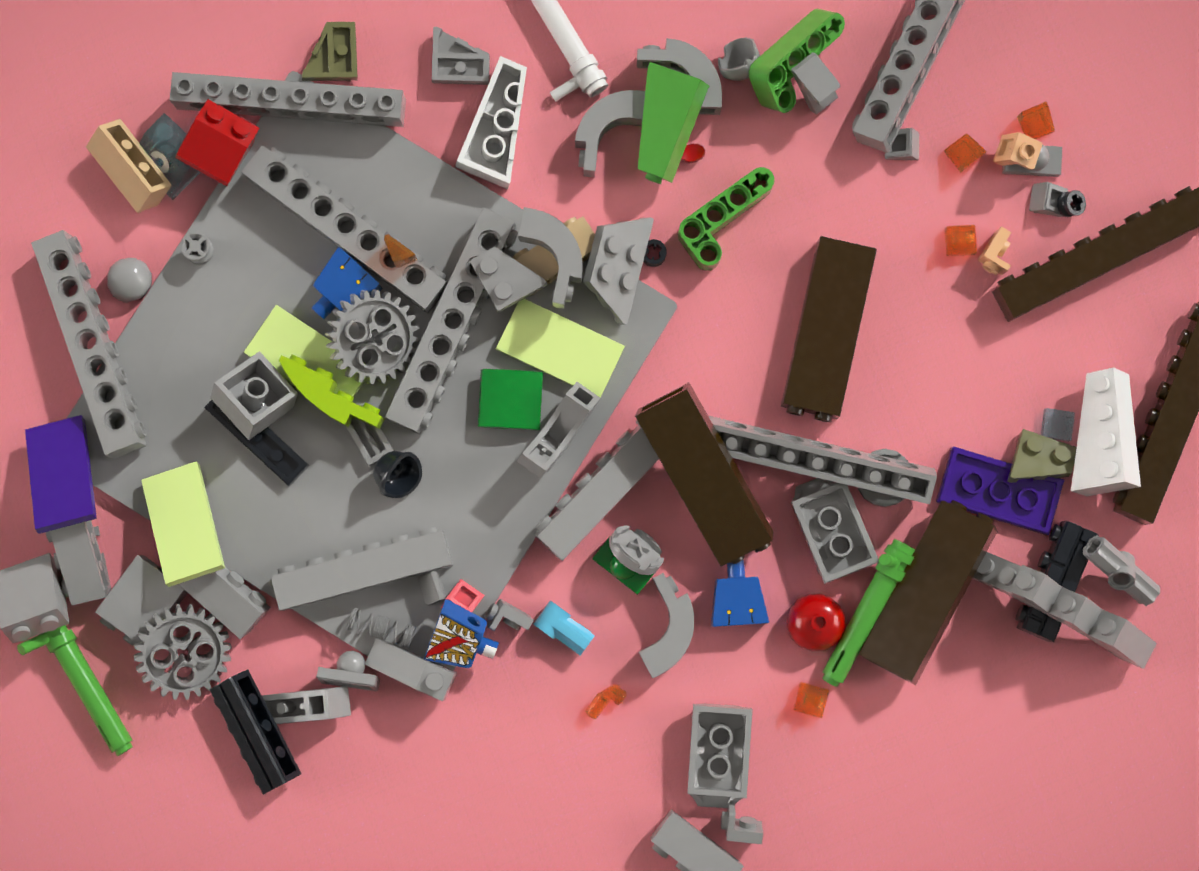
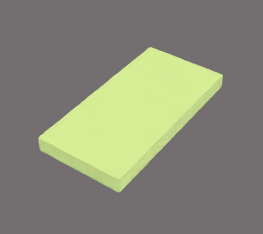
[496,299,625,398]
[244,305,366,397]
[141,461,225,587]

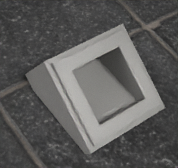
[885,128,919,160]
[1029,182,1068,217]
[418,571,447,605]

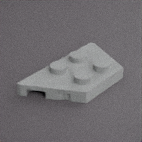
[583,217,654,325]

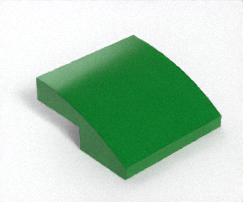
[478,369,543,431]

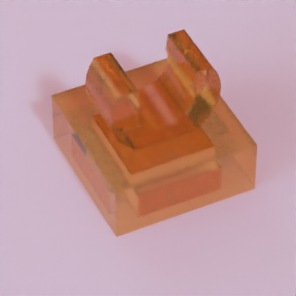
[945,225,977,256]
[793,682,829,718]

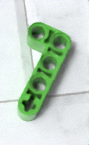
[749,9,845,113]
[678,167,775,271]

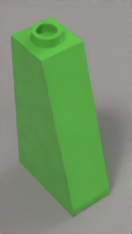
[638,62,709,184]

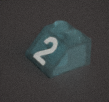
[140,113,200,200]

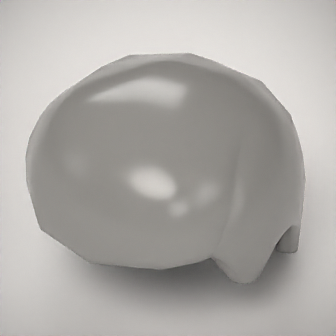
[718,37,760,81]
[107,258,152,303]

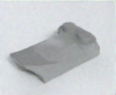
[791,478,879,584]
[687,704,753,808]

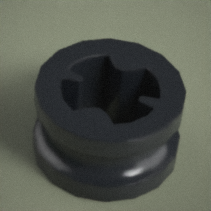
[1057,190,1086,217]
[643,239,667,267]

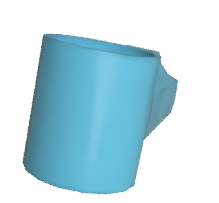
[533,601,595,656]

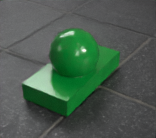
[592,536,654,595]

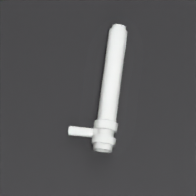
[531,0,608,102]

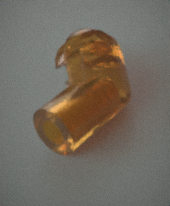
[585,684,627,719]

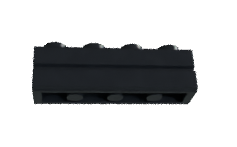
[1015,521,1099,642]
[209,669,302,795]

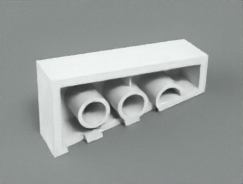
[455,56,527,189]
[1071,367,1141,496]

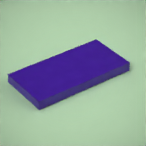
[25,415,97,534]
[936,446,1064,535]

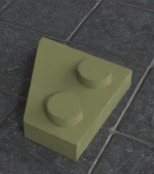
[302,22,358,81]
[1007,429,1077,483]

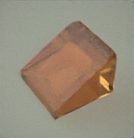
[1017,101,1055,139]
[944,133,987,173]
[384,234,418,268]

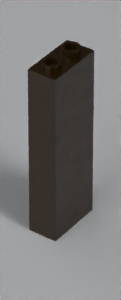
[781,236,877,422]
[635,382,774,566]
[860,500,998,686]

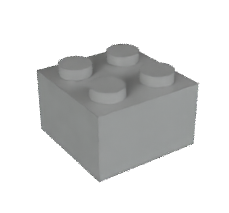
[210,351,298,440]

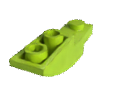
[279,354,385,430]

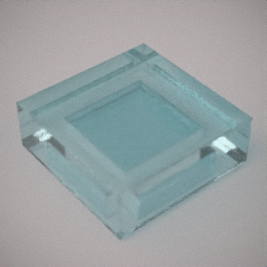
[1041,408,1075,442]

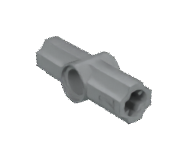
[1083,535,1160,606]

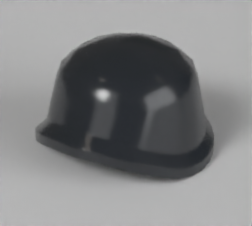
[373,450,422,498]

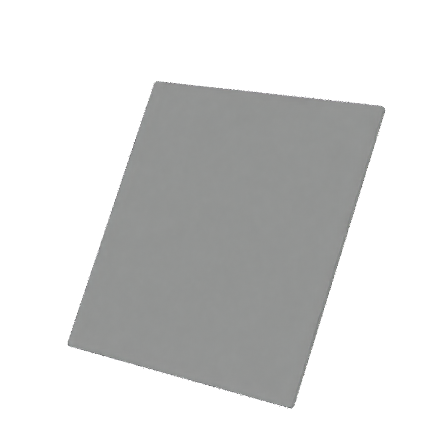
[67,71,677,671]

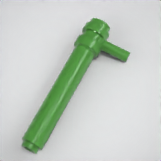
[822,539,915,687]
[17,625,133,756]

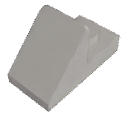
[791,52,840,115]

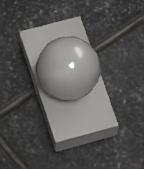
[1002,145,1062,177]
[316,651,380,691]

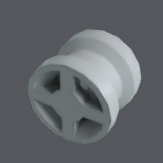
[180,232,214,264]

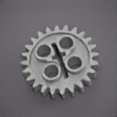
[325,289,420,384]
[133,604,232,700]

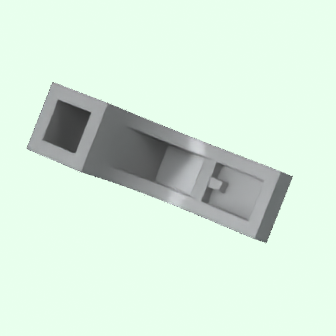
[637,38,722,115]
[575,90,645,177]
[518,207,583,309]
[517,382,601,478]
[639,573,694,678]

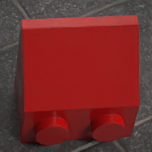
[175,99,260,186]

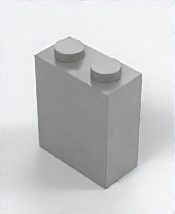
[0,553,69,644]
[95,555,188,646]

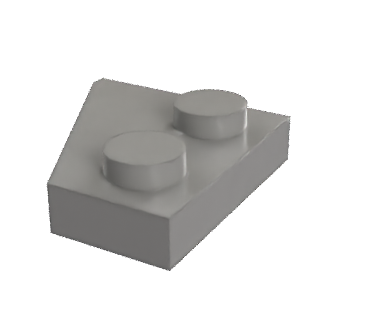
[432,27,490,85]
[470,247,548,313]

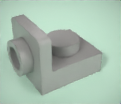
[485,599,534,631]
[721,802,763,844]

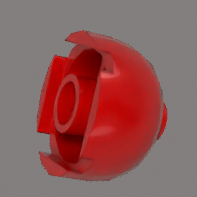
[787,594,845,651]

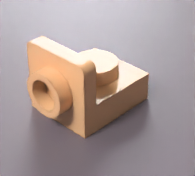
[993,132,1042,170]
[978,226,1011,275]

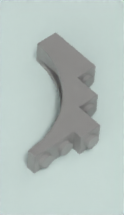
[973,552,1157,669]

